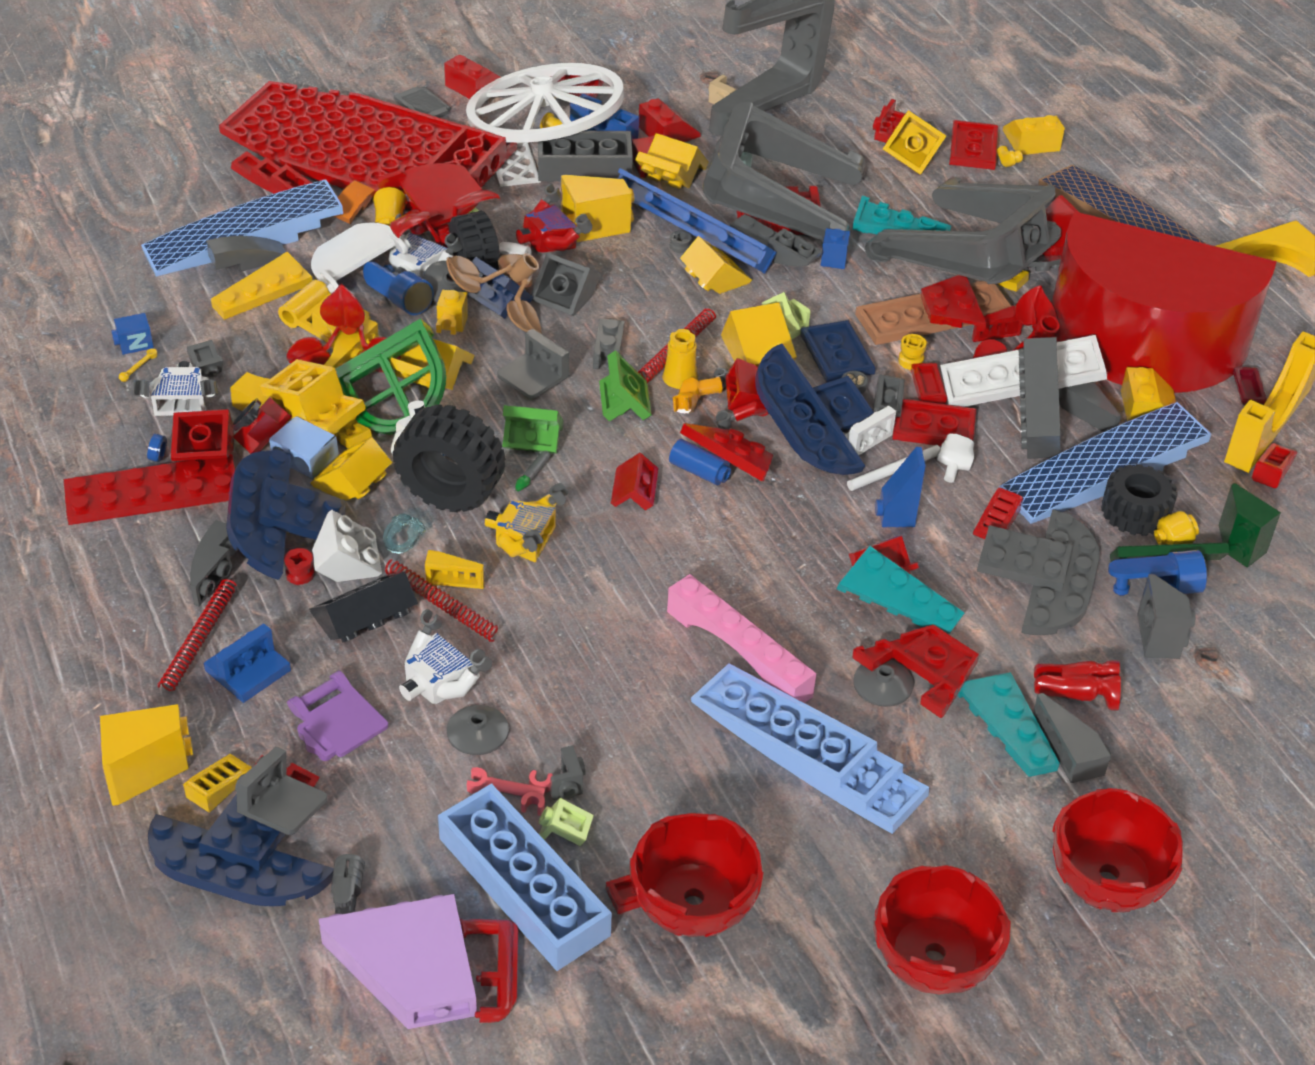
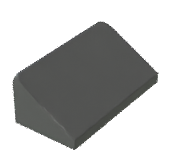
[872,374,905,418]

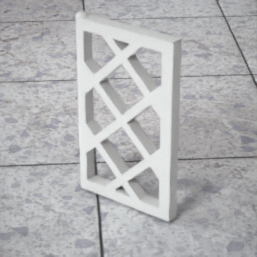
[496,142,541,187]

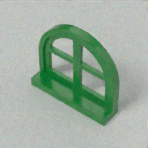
[335,318,446,435]

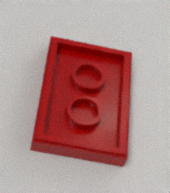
[949,120,998,170]
[892,399,976,446]

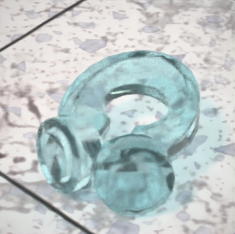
[383,514,426,554]

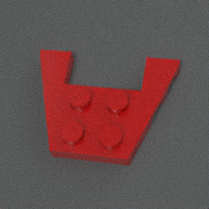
[852,624,979,718]

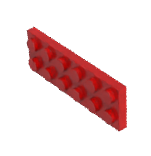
[63,454,235,525]

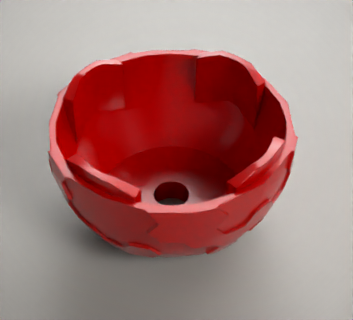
[1052,788,1183,913]
[629,813,764,937]
[873,865,1011,995]

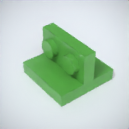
[599,350,652,421]
[502,405,564,454]

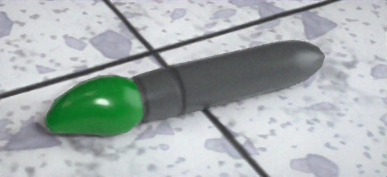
[515,451,551,492]

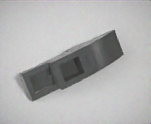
[730,214,823,266]
[190,520,237,607]

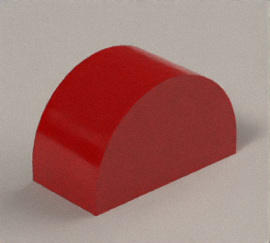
[1052,211,1277,393]

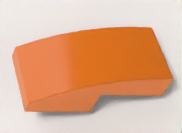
[334,180,375,224]

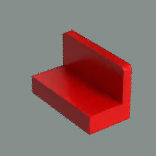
[611,453,659,511]

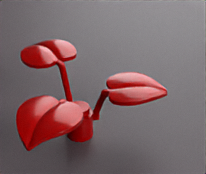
[390,190,500,248]
[286,284,402,372]
[972,285,1060,359]

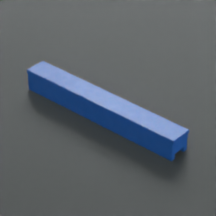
[618,168,777,274]

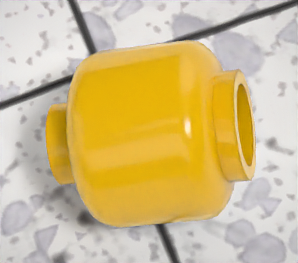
[1154,511,1199,545]

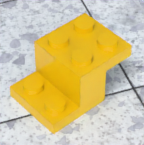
[636,133,709,189]
[389,339,475,390]
[260,359,366,435]

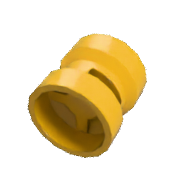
[898,334,927,370]

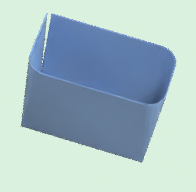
[269,417,339,479]

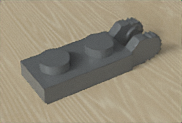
[593,319,625,369]

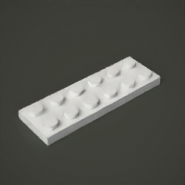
[940,335,1107,407]

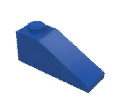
[875,447,925,527]

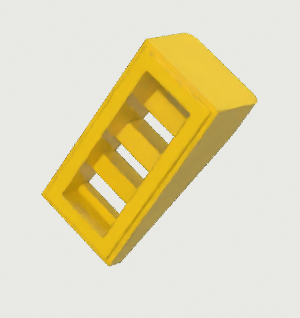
[425,550,484,589]
[183,754,252,813]

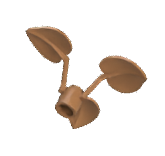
[446,253,542,334]

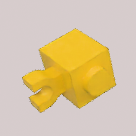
[436,290,468,335]

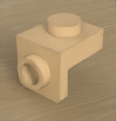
[708,75,736,104]

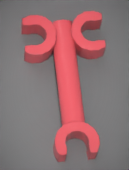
[467,767,553,816]

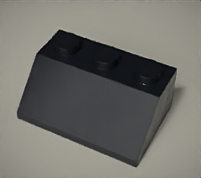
[309,571,418,643]

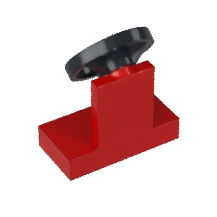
[231,397,292,454]

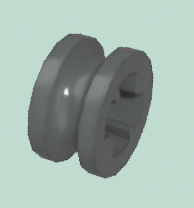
[670,230,692,253]

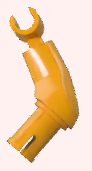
[673,377,722,413]

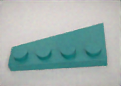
[852,195,951,234]
[836,546,965,634]
[957,672,1060,777]

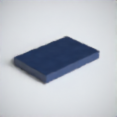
[800,320,876,383]

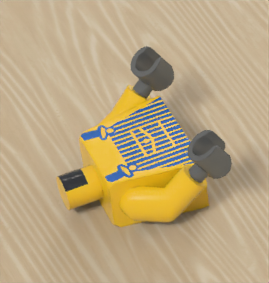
[485,483,568,562]

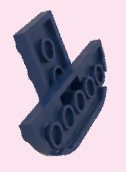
[755,343,874,475]
[226,449,346,580]
[148,794,334,906]

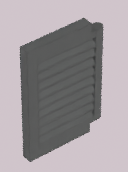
[394,86,451,118]

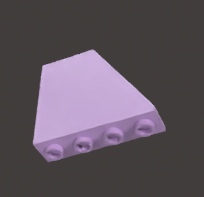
[319,894,477,1029]

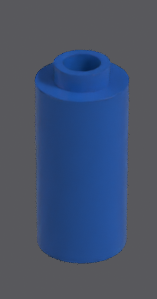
[669,439,731,486]

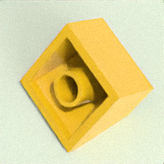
[882,110,946,175]
[1003,115,1065,155]
[680,236,752,294]
[1121,367,1176,422]
[310,437,392,501]

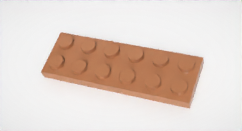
[855,281,1011,345]

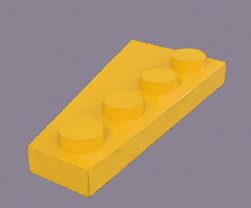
[211,252,312,320]

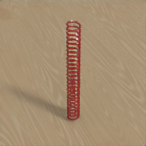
[638,308,716,383]
[385,559,498,642]
[158,579,237,691]

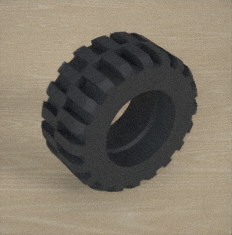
[393,404,506,512]

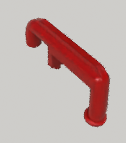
[459,918,518,1023]

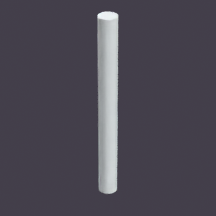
[847,445,940,491]

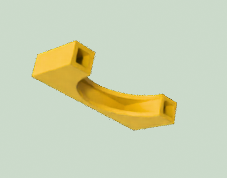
[1216,220,1315,277]
[230,303,379,426]
[1224,331,1315,473]

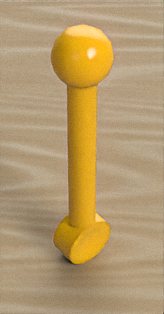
[119,349,157,382]

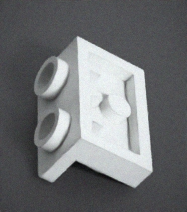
[845,406,896,455]

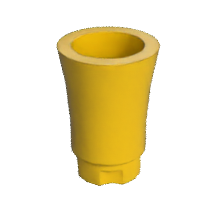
[373,187,407,226]
[662,329,698,389]

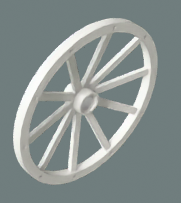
[466,63,624,143]

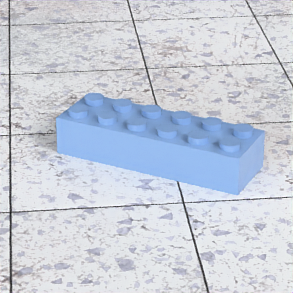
[438,783,612,971]

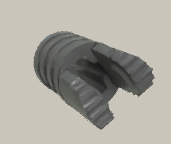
[331,854,365,914]

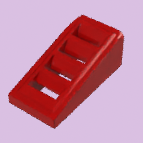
[972,305,1022,342]
[1252,443,1298,488]
[973,488,1023,539]

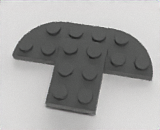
[977,510,1100,635]

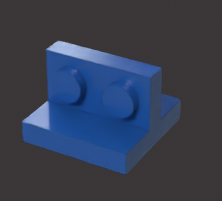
[204,623,291,703]

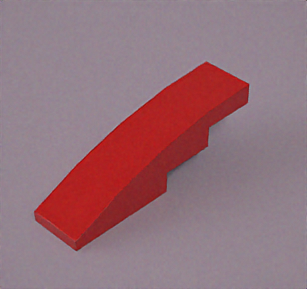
[231,151,312,194]

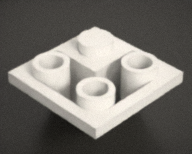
[312,510,382,582]

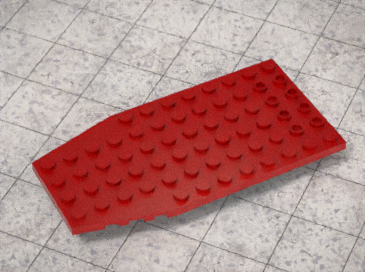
[219,81,517,210]

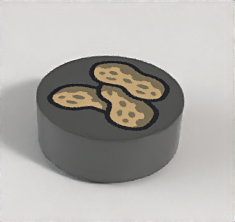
[842,371,868,394]

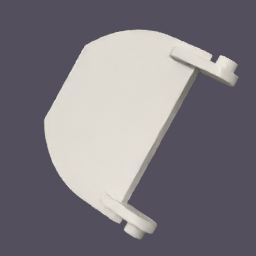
[311,223,411,294]

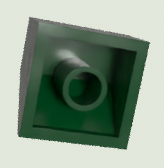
[1219,483,1281,568]

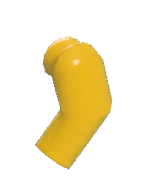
[997,146,1023,167]

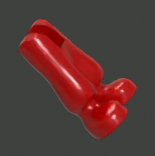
[1034,660,1121,711]

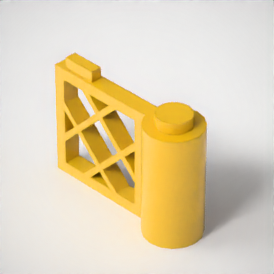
[278,280,371,342]

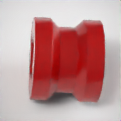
[284,548,315,585]

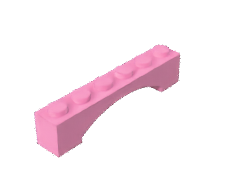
[667,574,816,703]

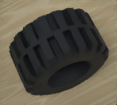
[449,210,500,273]
[1101,464,1177,536]

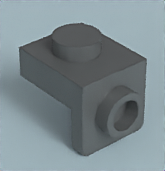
[187,340,223,378]
[550,745,586,800]

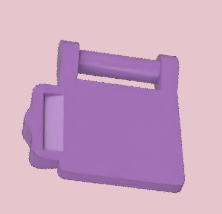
[287,670,388,761]

